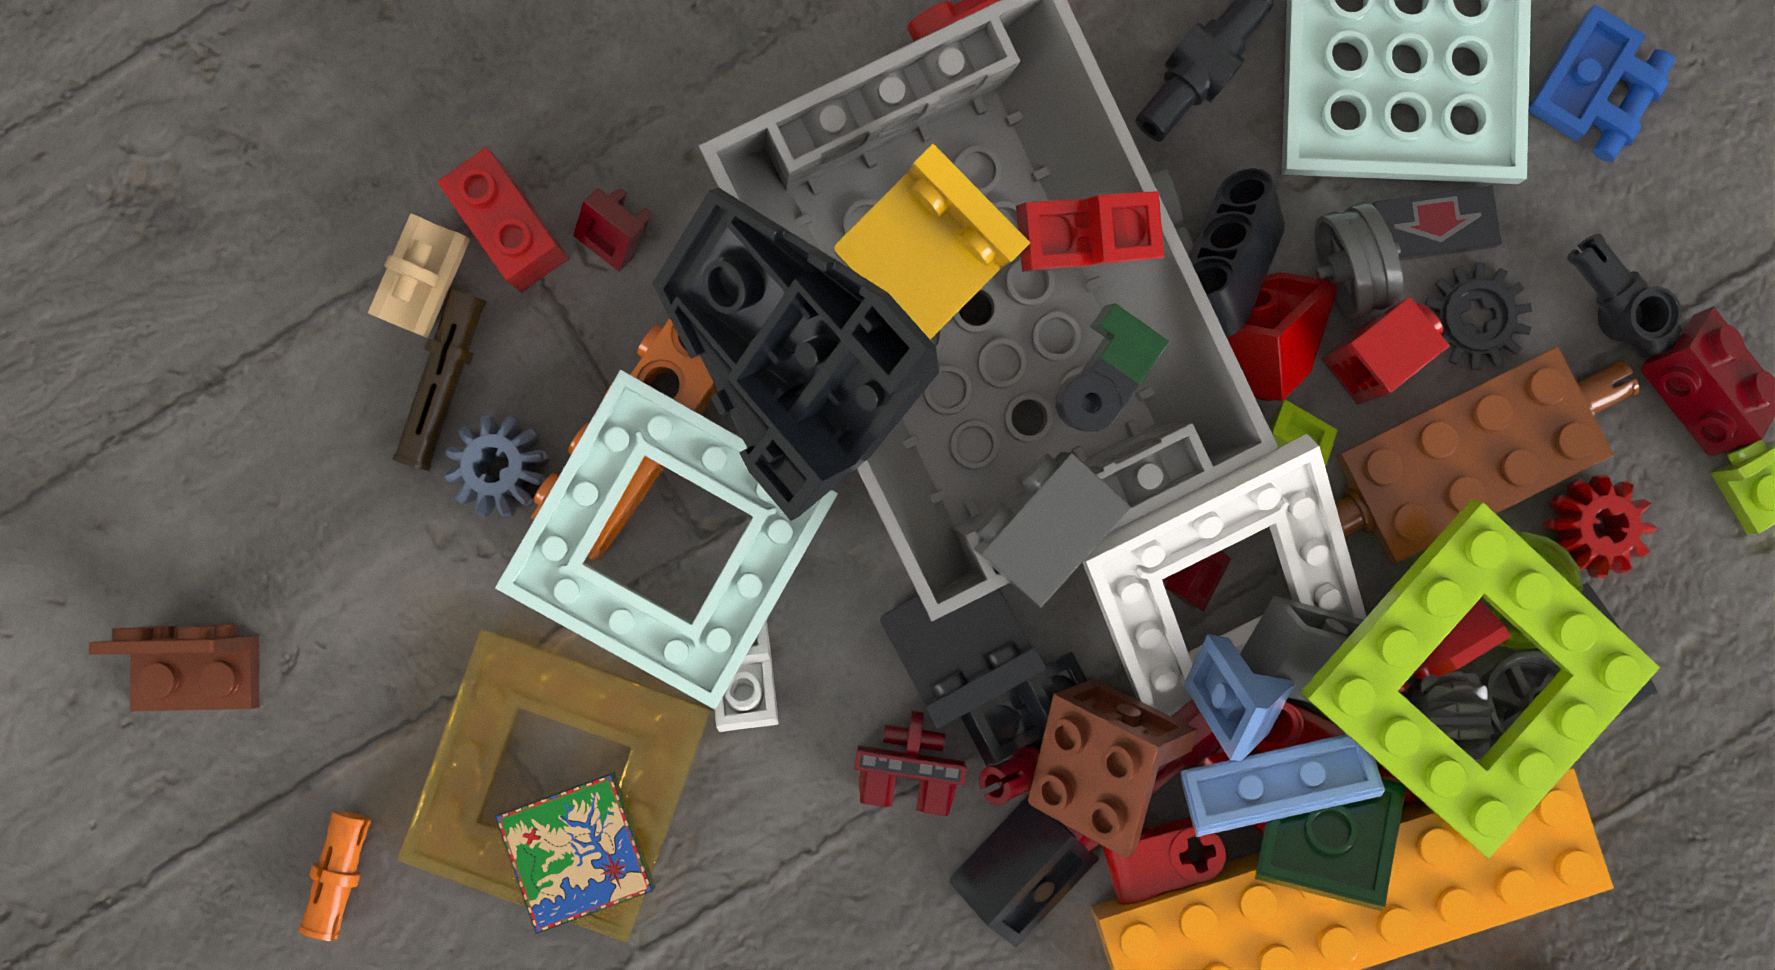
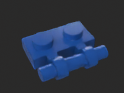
[1528,4,1676,162]

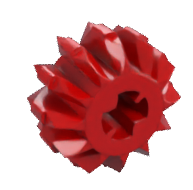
[1542,475,1657,578]

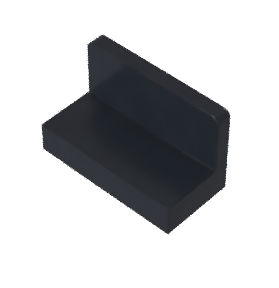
[950,795,1099,947]

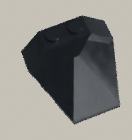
[652,187,939,521]

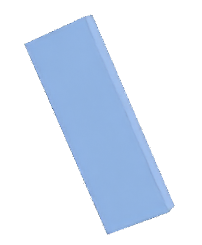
[1180,734,1385,837]

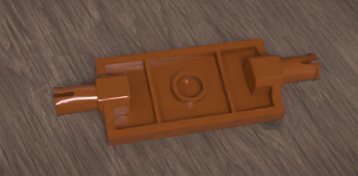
[1335,347,1640,563]

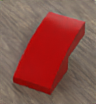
[1016,191,1165,272]

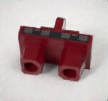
[854,711,967,816]

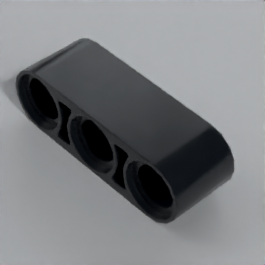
[1189,168,1285,337]

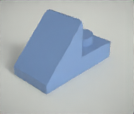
[1183,634,1295,762]

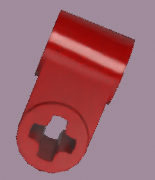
[1102,817,1226,904]

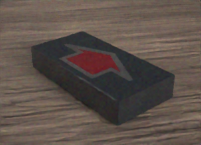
[1372,185,1502,261]

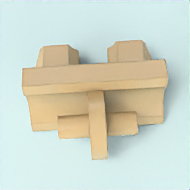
[368,213,470,338]

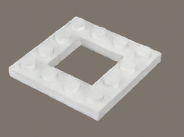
[1082,434,1366,716]

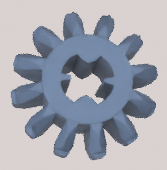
[445,416,550,517]

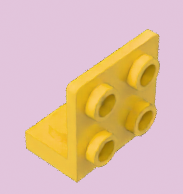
[834,144,1030,339]

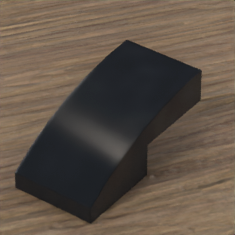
[961,652,1087,766]

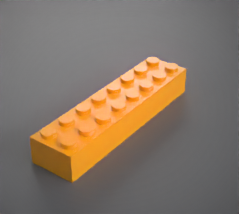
[1090,768,1614,970]

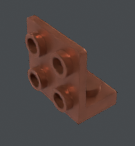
[89,624,259,712]
[1028,679,1197,858]

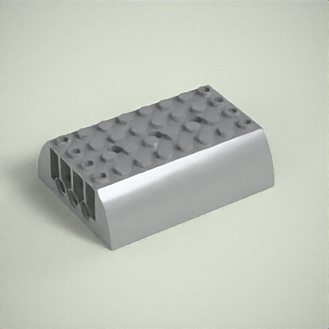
[698,0,1279,621]

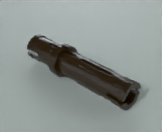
[392,289,487,471]

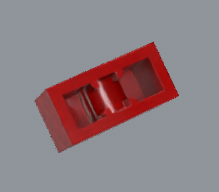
[436,147,570,292]
[1321,297,1450,405]

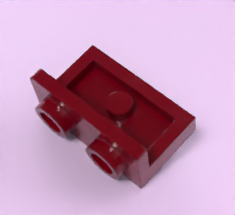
[1640,306,1775,456]

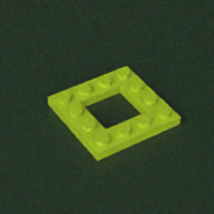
[1300,499,1660,859]

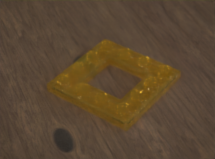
[397,629,712,943]

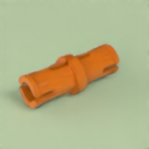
[298,810,371,941]

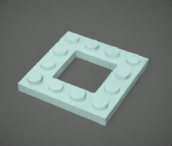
[495,370,838,709]

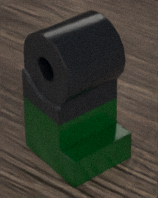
[1055,303,1170,432]

